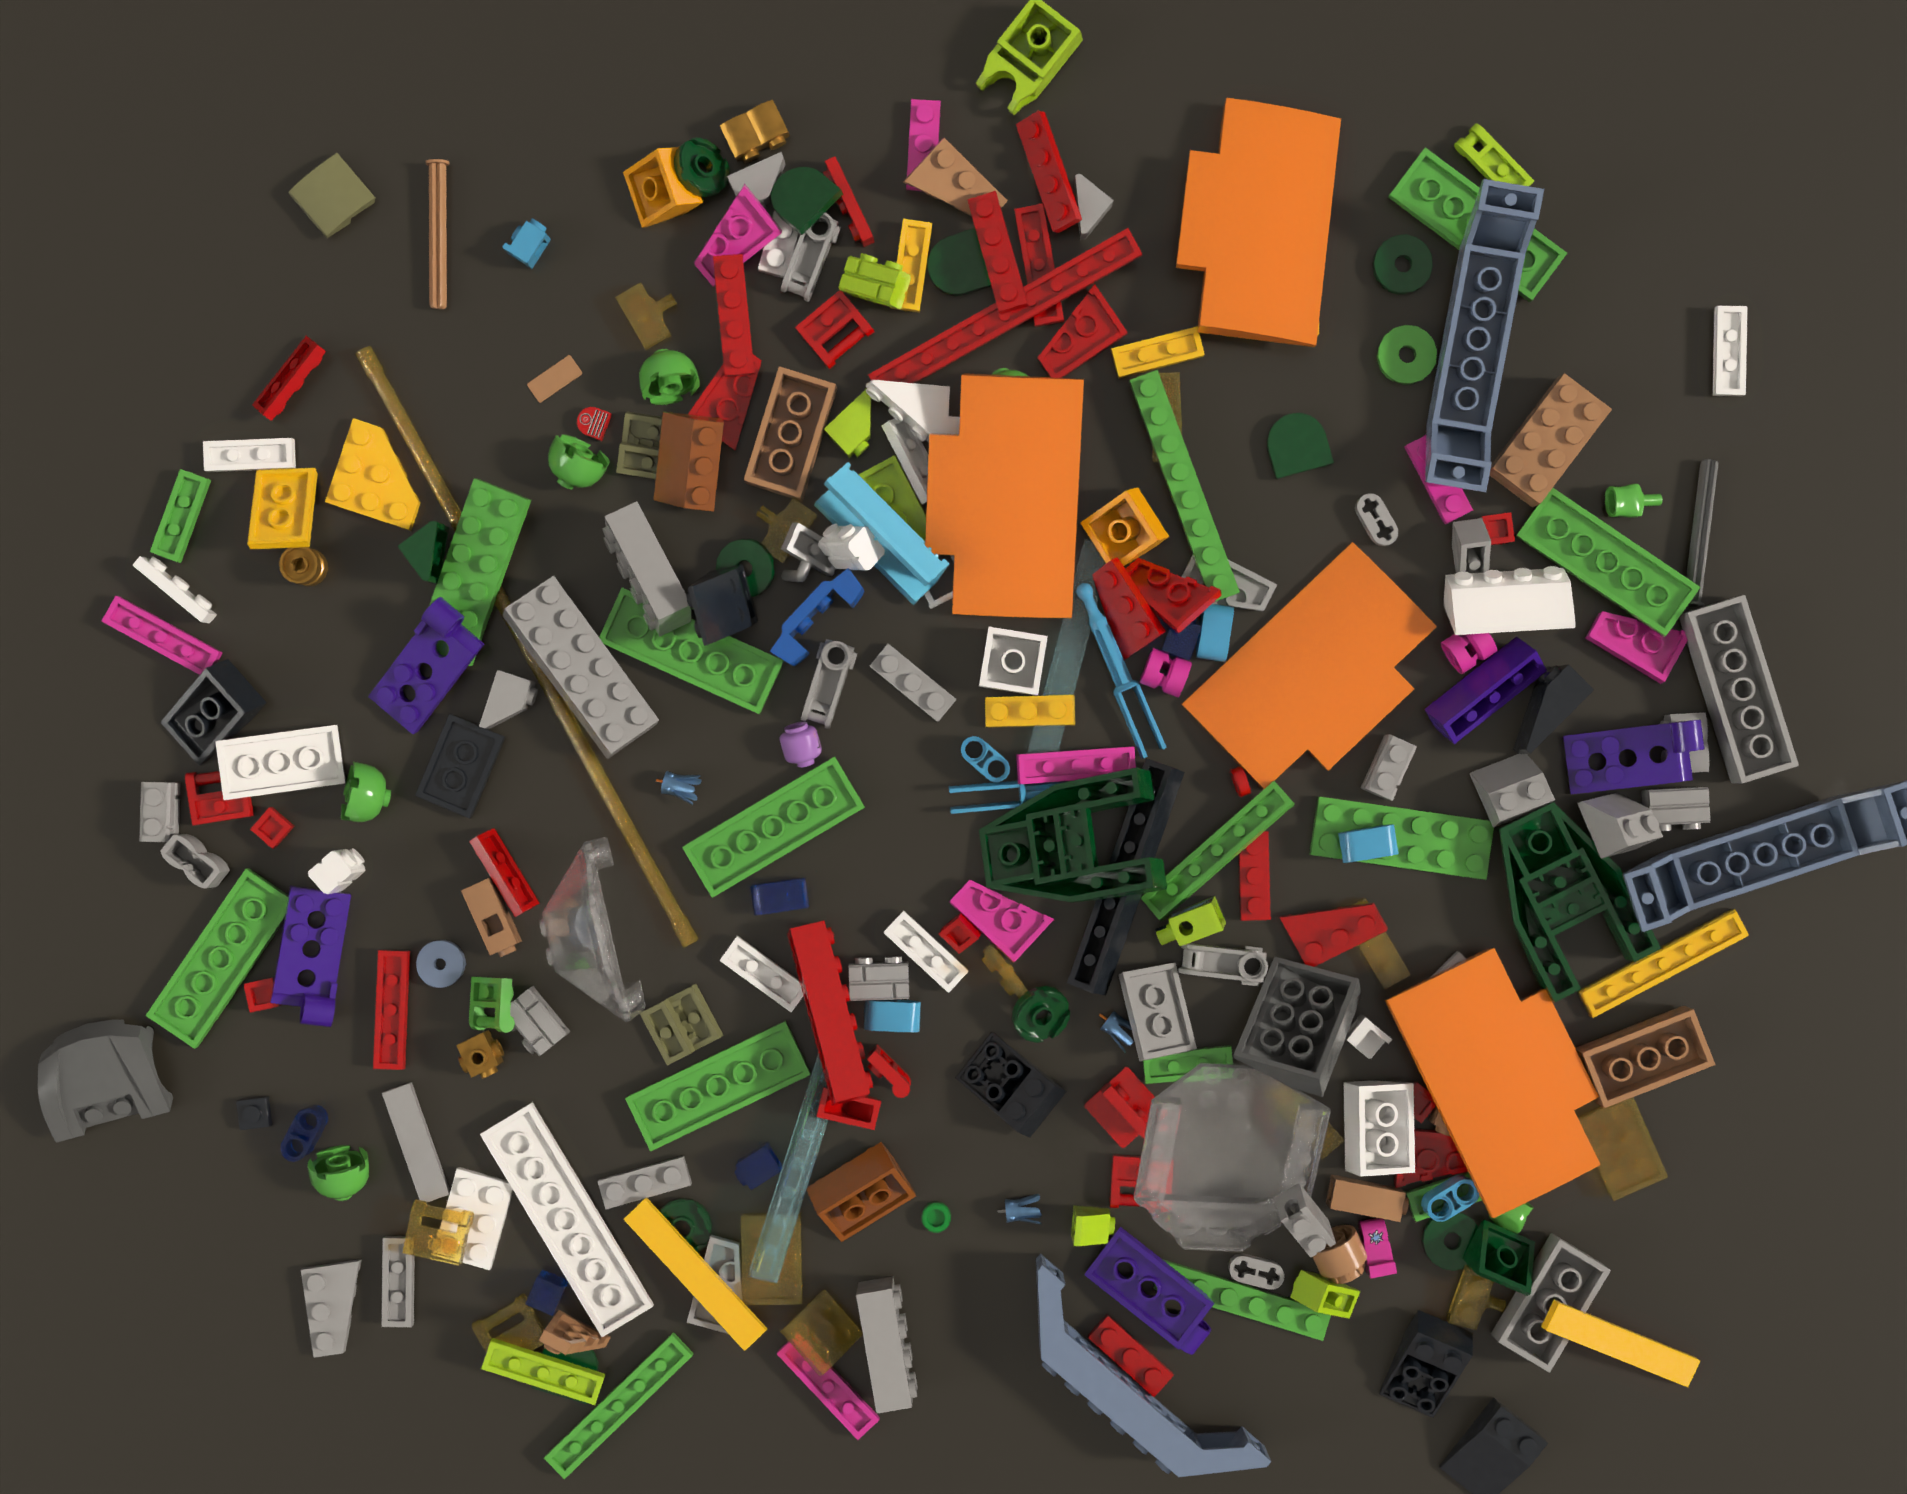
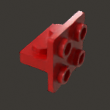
[1084,1067,1165,1148]

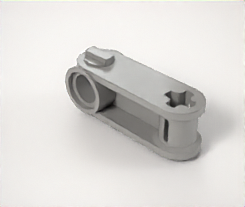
[781,213,841,302]
[801,639,858,729]
[1178,943,1268,986]

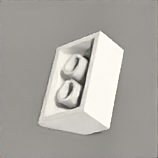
[1344,1081,1415,1176]

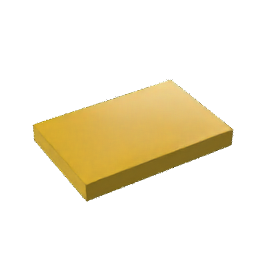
[247,468,318,549]

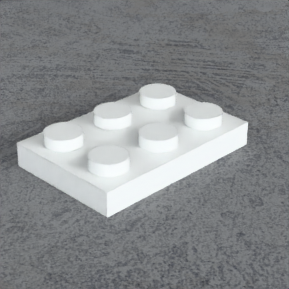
[433,1167,513,1270]

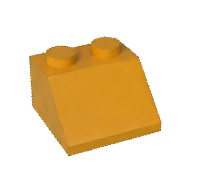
[623,147,703,228]
[1080,487,1170,566]

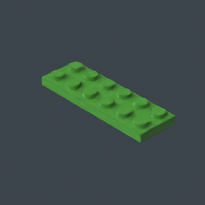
[1388,148,1567,302]
[429,478,531,666]
[1515,488,1701,637]
[599,588,784,714]
[682,757,865,898]
[1309,796,1494,880]
[146,868,288,1049]
[625,1020,811,1152]

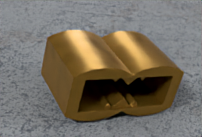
[720,100,790,163]

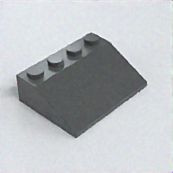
[1233,956,1362,1097]

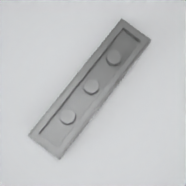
[382,1082,450,1205]

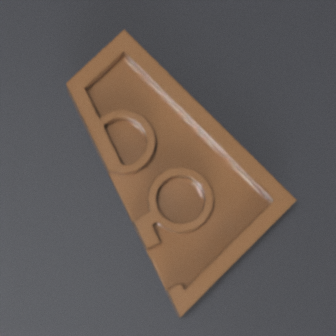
[903,138,1008,216]
[539,1310,611,1355]

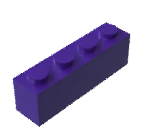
[1424,636,1547,744]

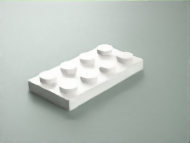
[215,725,346,800]

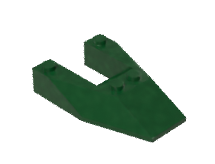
[979,768,1167,903]
[1499,802,1661,1003]

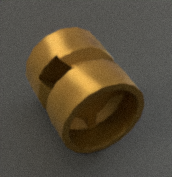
[279,547,328,587]

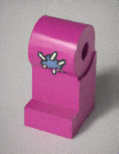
[1358,1218,1397,1278]

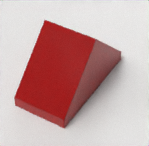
[816,1087,881,1130]

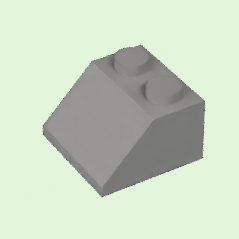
[1470,754,1555,828]
[1577,793,1663,859]

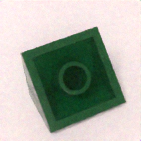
[398,521,449,585]
[1463,1220,1535,1296]

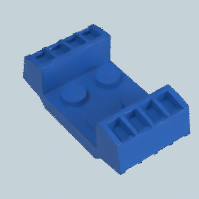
[770,568,865,666]

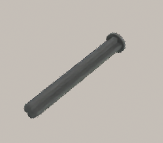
[1686,459,1718,607]

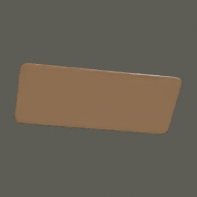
[527,355,582,403]

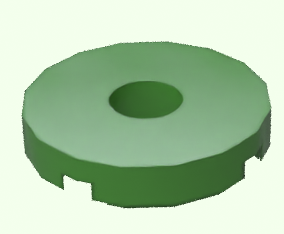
[1377,325,1437,385]

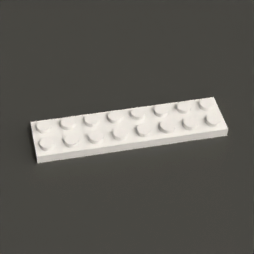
[480,1102,654,1337]

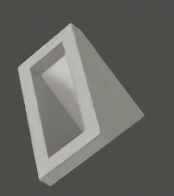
[1074,174,1114,240]

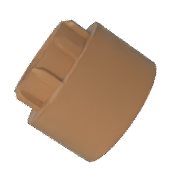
[1312,1225,1367,1284]

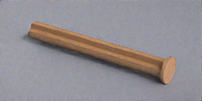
[426,159,450,309]

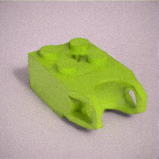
[976,0,1083,116]

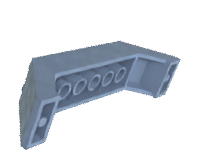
[1425,179,1544,492]
[1622,780,1907,932]
[1036,1253,1272,1477]

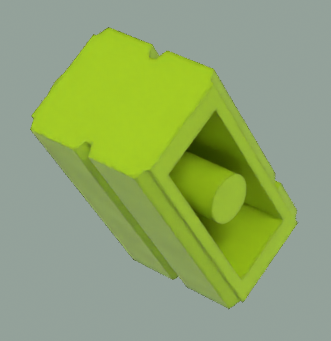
[839,253,911,310]

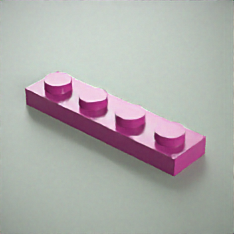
[102,596,223,675]
[1016,746,1136,784]
[777,1331,880,1440]

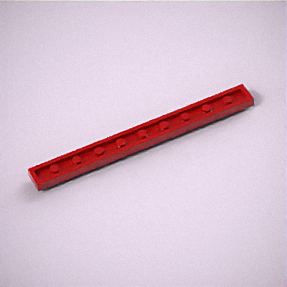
[868,228,1142,383]

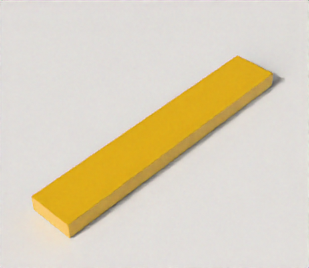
[1577,909,1749,1018]
[624,1198,767,1351]
[1541,1300,1700,1387]

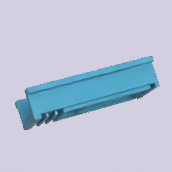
[814,462,949,605]

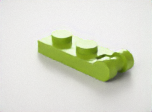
[1454,123,1534,186]

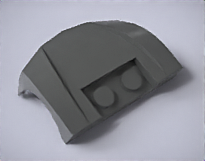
[37,1019,173,1143]

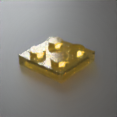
[780,1290,863,1376]

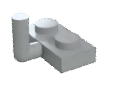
[781,523,836,582]

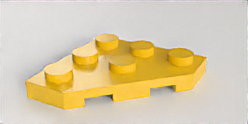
[325,418,421,531]

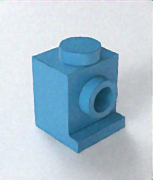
[502,218,551,269]

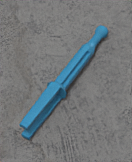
[1076,583,1167,759]
[949,781,1069,814]

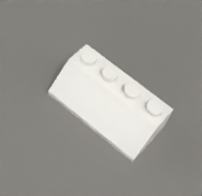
[1443,566,1575,635]

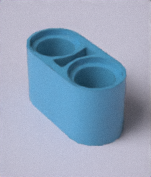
[1196,604,1234,662]
[961,736,1010,782]
[1338,824,1399,863]
[864,999,921,1032]
[1421,1175,1479,1222]

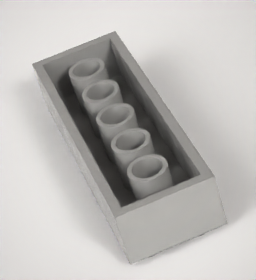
[503,576,659,759]
[1679,595,1799,784]

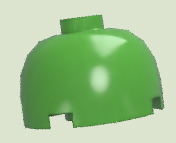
[639,349,700,405]
[548,434,610,490]
[341,762,391,822]
[308,1145,369,1201]

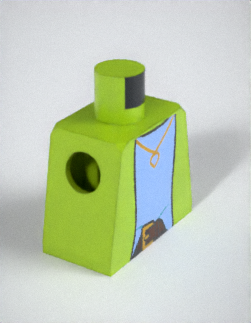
[1155,896,1226,946]

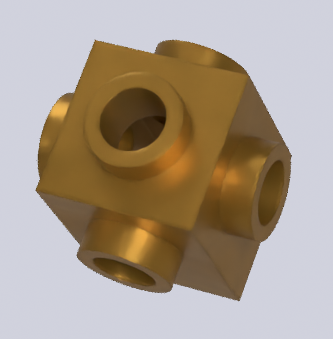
[456,1030,504,1079]

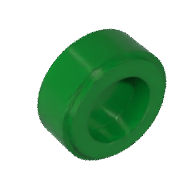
[921,1201,951,1233]

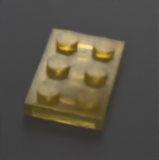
[1578,1097,1668,1201]
[741,1213,803,1305]

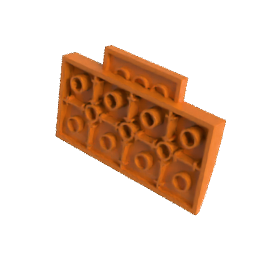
[1176,98,1341,347]
[925,373,1084,618]
[1181,542,1437,790]
[1385,948,1601,1218]

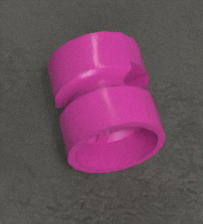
[1441,633,1497,674]
[1139,648,1192,698]

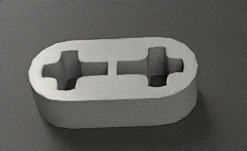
[1355,493,1398,547]
[1228,1253,1285,1290]

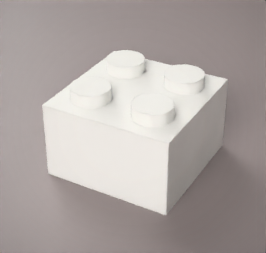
[979,627,1048,696]

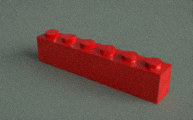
[787,920,873,1106]

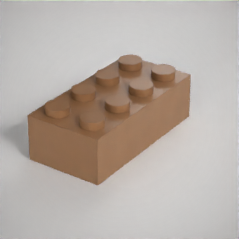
[744,366,838,502]
[1490,373,1612,507]
[1575,1006,1716,1108]

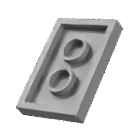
[1118,963,1197,1062]

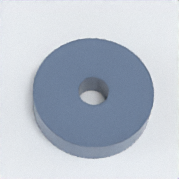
[416,940,466,988]

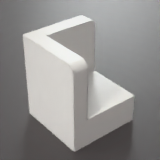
[1345,1014,1392,1059]

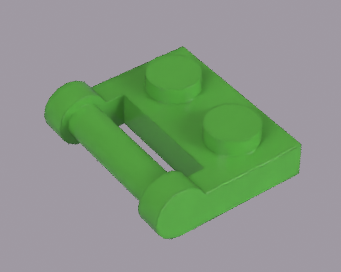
[469,977,515,1033]

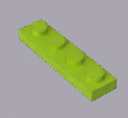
[481,1338,605,1405]

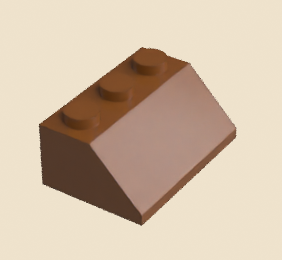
[654,412,724,512]
[806,1142,916,1242]

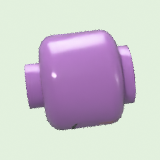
[780,721,822,767]

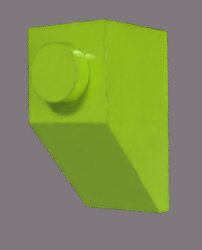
[824,389,872,458]
[1071,1205,1115,1246]
[1290,1270,1360,1319]

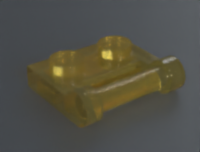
[402,1199,474,1265]
[471,1293,545,1353]

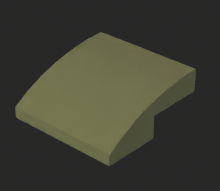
[289,153,375,238]
[616,411,662,479]
[639,984,723,1065]

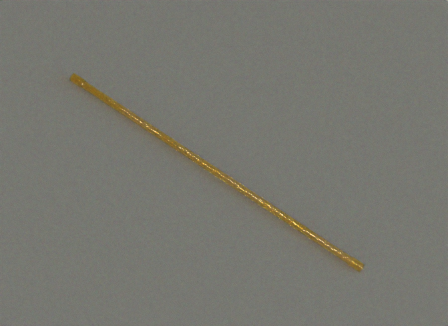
[355,346,699,948]

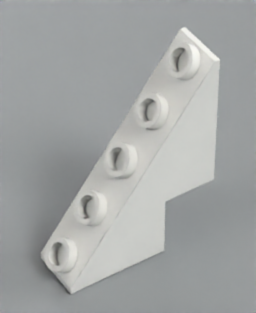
[866,380,960,443]

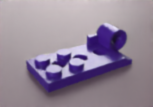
[368,597,484,734]
[1563,719,1705,794]
[270,885,351,1027]
[1084,1227,1214,1355]

